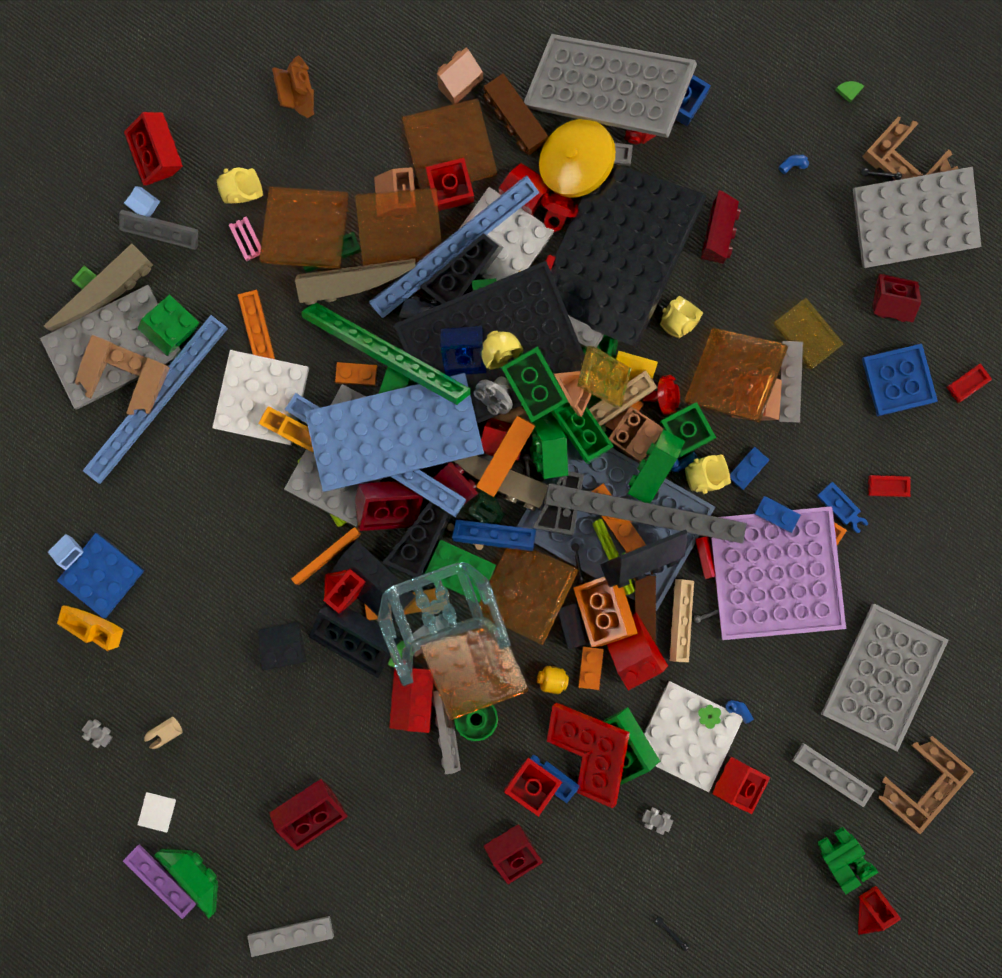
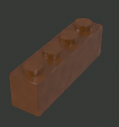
[483,74,548,156]

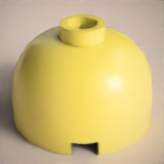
[481,331,524,370]

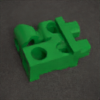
[818,827,879,895]

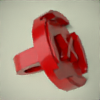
[541,193,579,232]
[642,375,680,416]

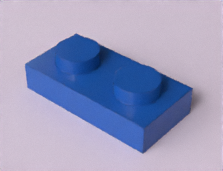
[730,447,769,490]
[754,496,801,533]

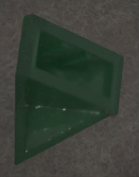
[467,491,505,525]

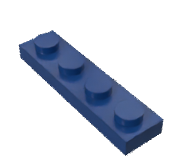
[452,520,536,551]

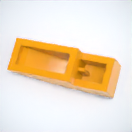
[258,406,314,452]
[57,605,124,651]

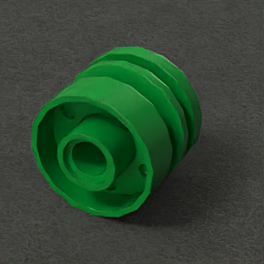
[453,693,498,741]

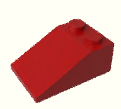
[607,613,668,691]

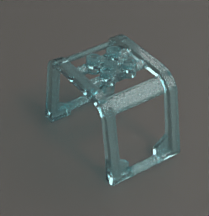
[378,562,511,686]

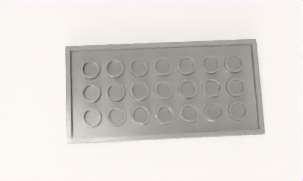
[524,34,697,138]

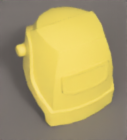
[217,167,263,204]
[660,296,703,339]
[685,455,731,494]

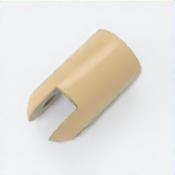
[144,717,183,749]

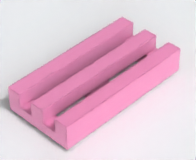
[229,216,264,261]

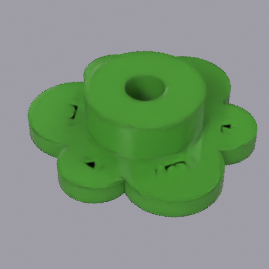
[698,705,721,729]

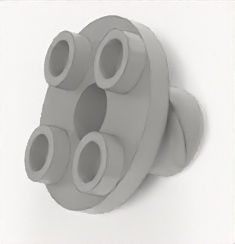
[474,376,513,415]

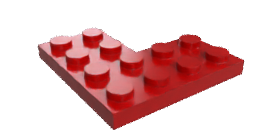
[547,703,630,808]

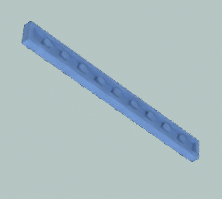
[369,175,540,318]
[83,315,228,484]
[285,393,466,517]

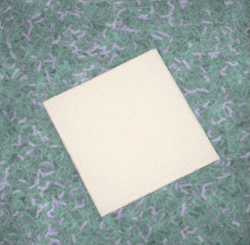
[138,792,176,833]

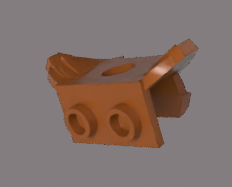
[272,55,314,118]

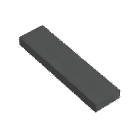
[119,210,198,250]

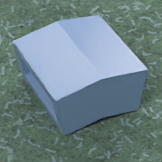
[124,186,160,217]
[48,534,84,570]

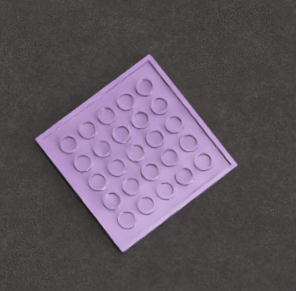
[711,507,846,640]

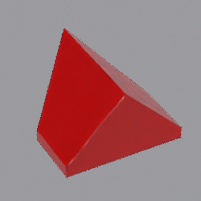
[323,569,365,614]
[858,886,901,935]

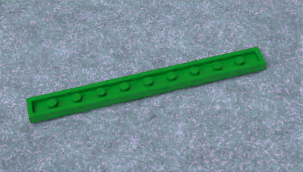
[302,303,470,405]

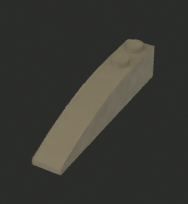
[44,244,153,332]
[295,258,416,305]
[453,456,547,511]

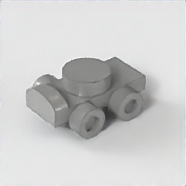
[82,719,113,748]
[642,807,673,835]

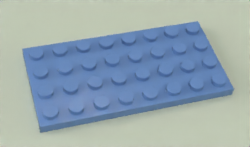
[305,373,484,492]

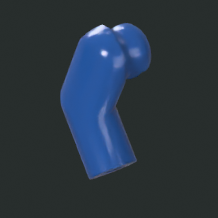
[778,155,809,174]
[671,452,699,472]
[726,700,754,724]

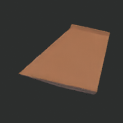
[554,370,597,417]

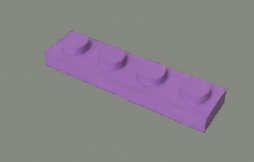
[123,844,196,919]

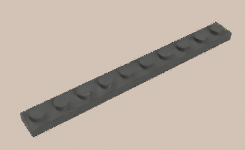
[544,483,747,543]

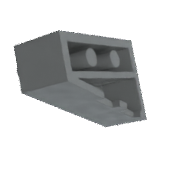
[532,471,584,536]

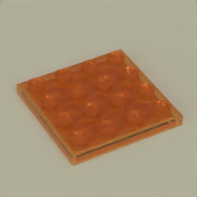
[402,98,497,194]
[259,187,349,269]
[355,188,441,266]
[685,328,788,423]
[476,548,579,645]
[420,619,528,720]

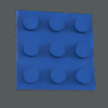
[862,344,938,417]
[57,533,144,619]

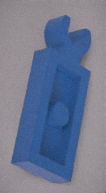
[817,482,868,533]
[530,755,579,803]

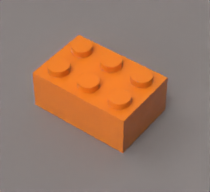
[574,576,638,647]

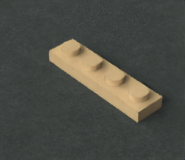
[589,371,658,427]
[670,579,694,662]

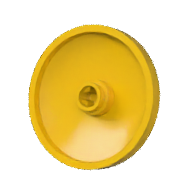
[539,119,616,197]

